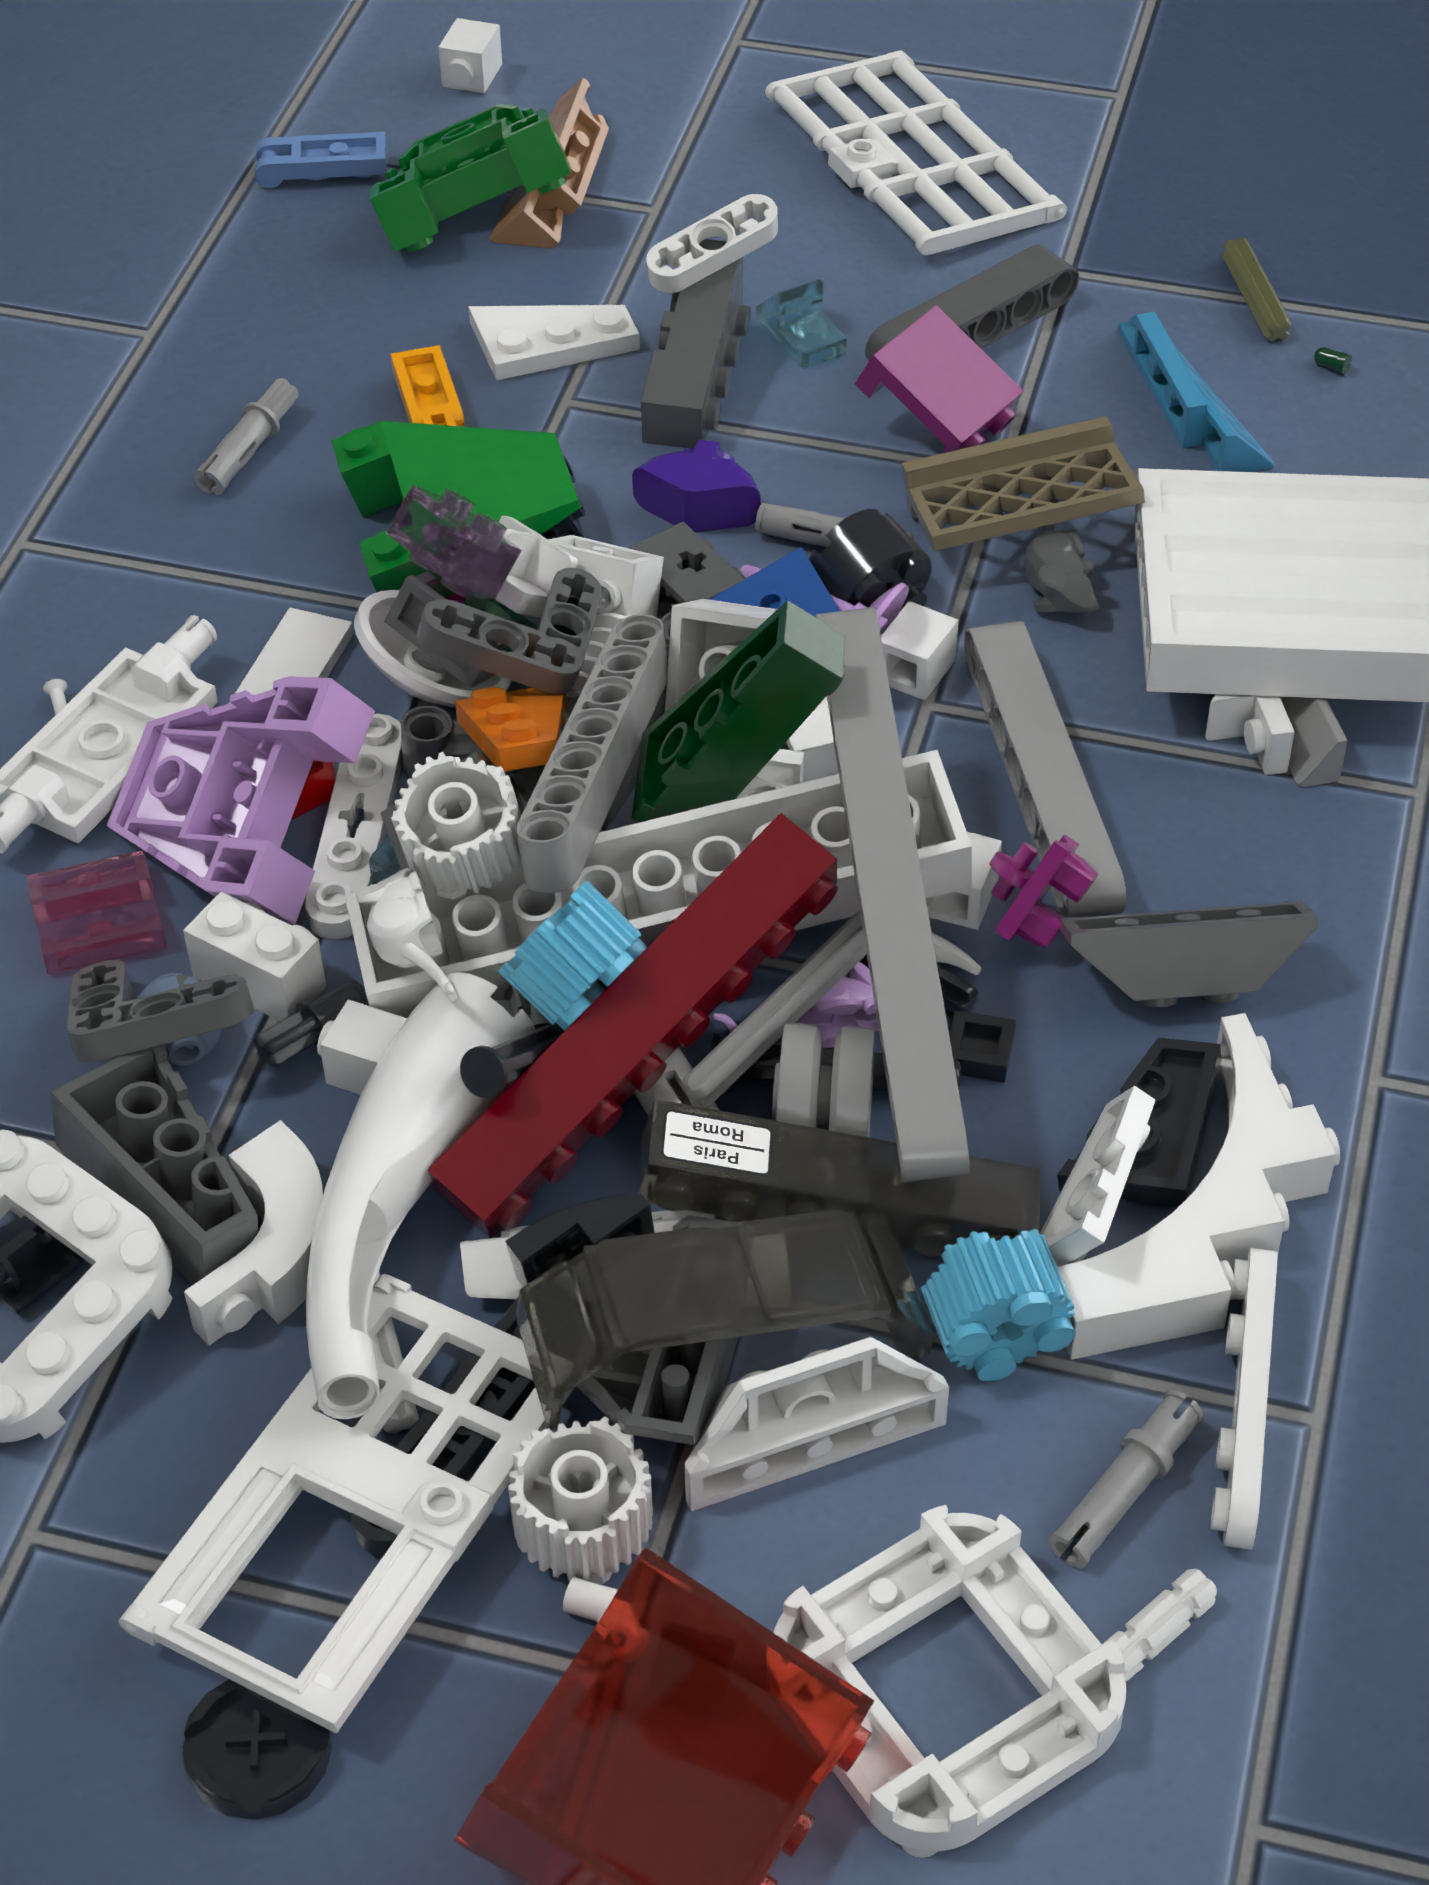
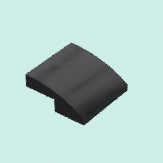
[505,1193,656,1300]

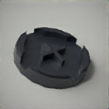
[182,1679,332,1820]

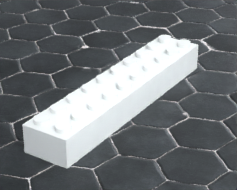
[345,750,972,1018]

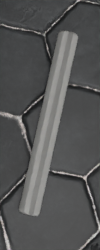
[682,910,867,1107]

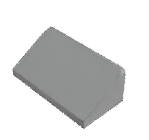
[1280,697,1348,788]

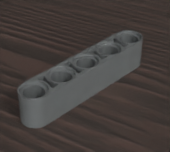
[865,245,1080,361]

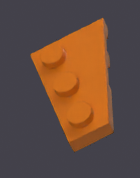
[455,687,567,772]

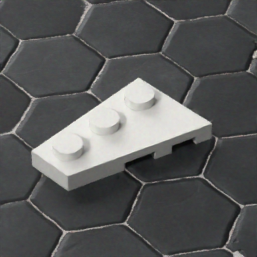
[468,305,640,381]
[1039,1086,1155,1267]

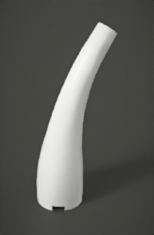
[306,972,536,1419]

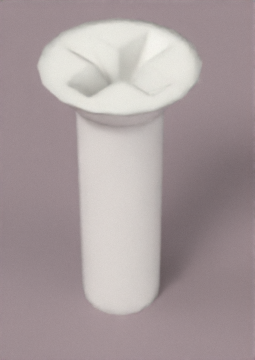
[43,679,68,715]

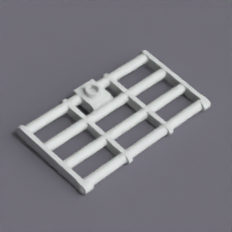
[765,50,1067,256]

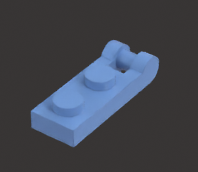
[255,132,387,188]

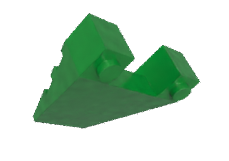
[369,103,571,253]
[331,421,581,599]

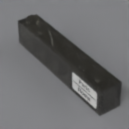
[636,1099,1040,1257]

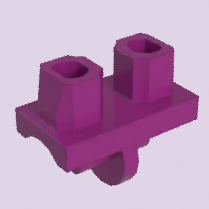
[989,834,1098,949]

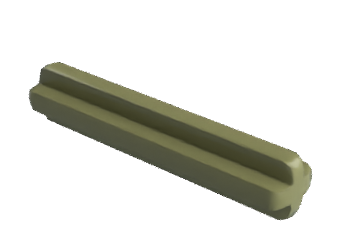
[1223,237,1291,342]

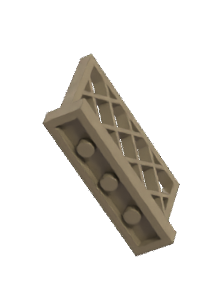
[901,416,1145,551]

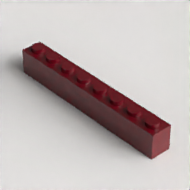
[428,813,838,1239]

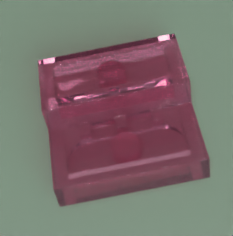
[26,850,167,975]

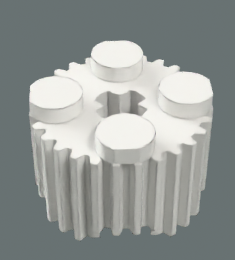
[391,752,521,900]
[508,1417,653,1584]

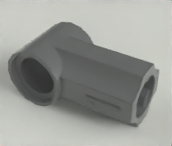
[401,706,491,778]

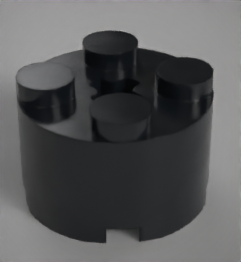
[808,509,932,612]

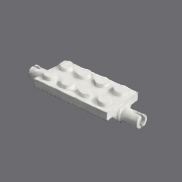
[0,615,218,854]

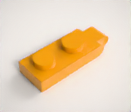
[390,345,465,427]

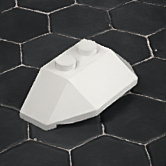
[685,1337,949,1512]

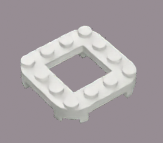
[0,1130,173,1443]
[771,1505,1126,1858]

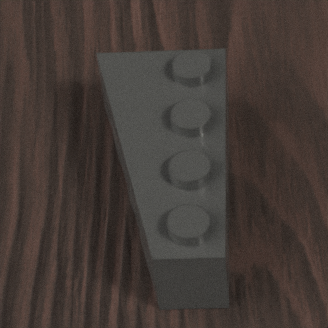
[641,239,751,449]
[50,1045,258,1285]

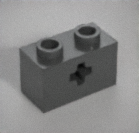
[629,521,745,618]

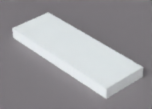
[228,607,354,704]

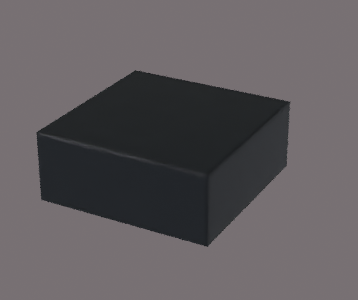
[949,1010,1016,1083]

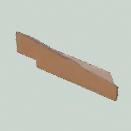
[489,77,609,248]

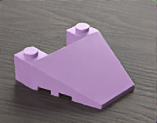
[106,676,375,925]

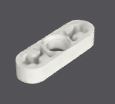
[646,194,778,293]

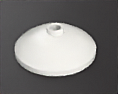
[354,590,512,708]

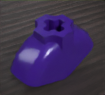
[632,439,761,533]

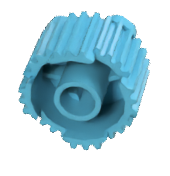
[498,881,647,1031]
[921,1229,1076,1381]

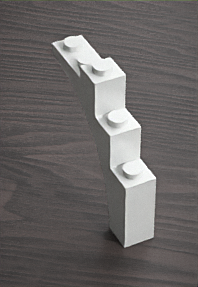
[1058,1013,1340,1360]

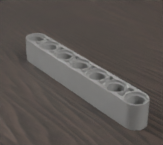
[516,615,668,893]
[964,620,1126,918]

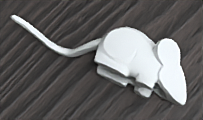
[356,868,457,1002]

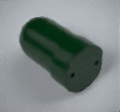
[1314,347,1352,375]

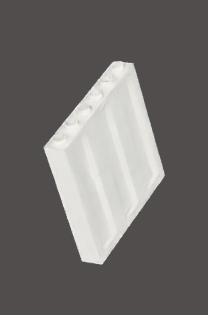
[1134,468,1429,702]

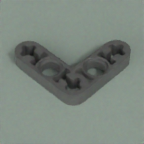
[417,568,602,694]
[66,960,254,1063]

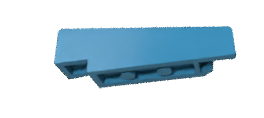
[1117,312,1275,472]

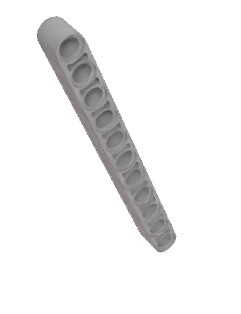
[816,607,970,1183]

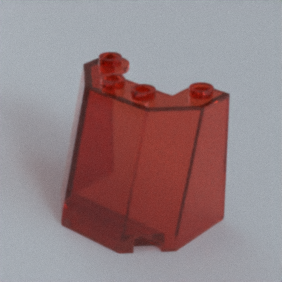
[454,1548,875,1885]

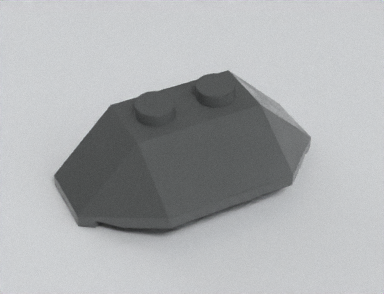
[1060,900,1317,1007]
[575,1215,754,1445]

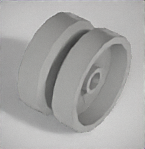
[772,1023,875,1169]

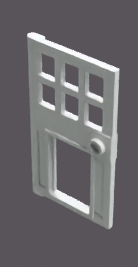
[118,1274,579,1734]

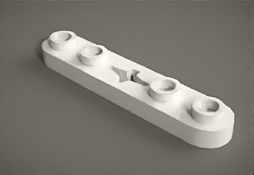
[305,714,402,940]
[1211,1248,1278,1550]

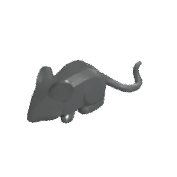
[1024,499,1099,613]

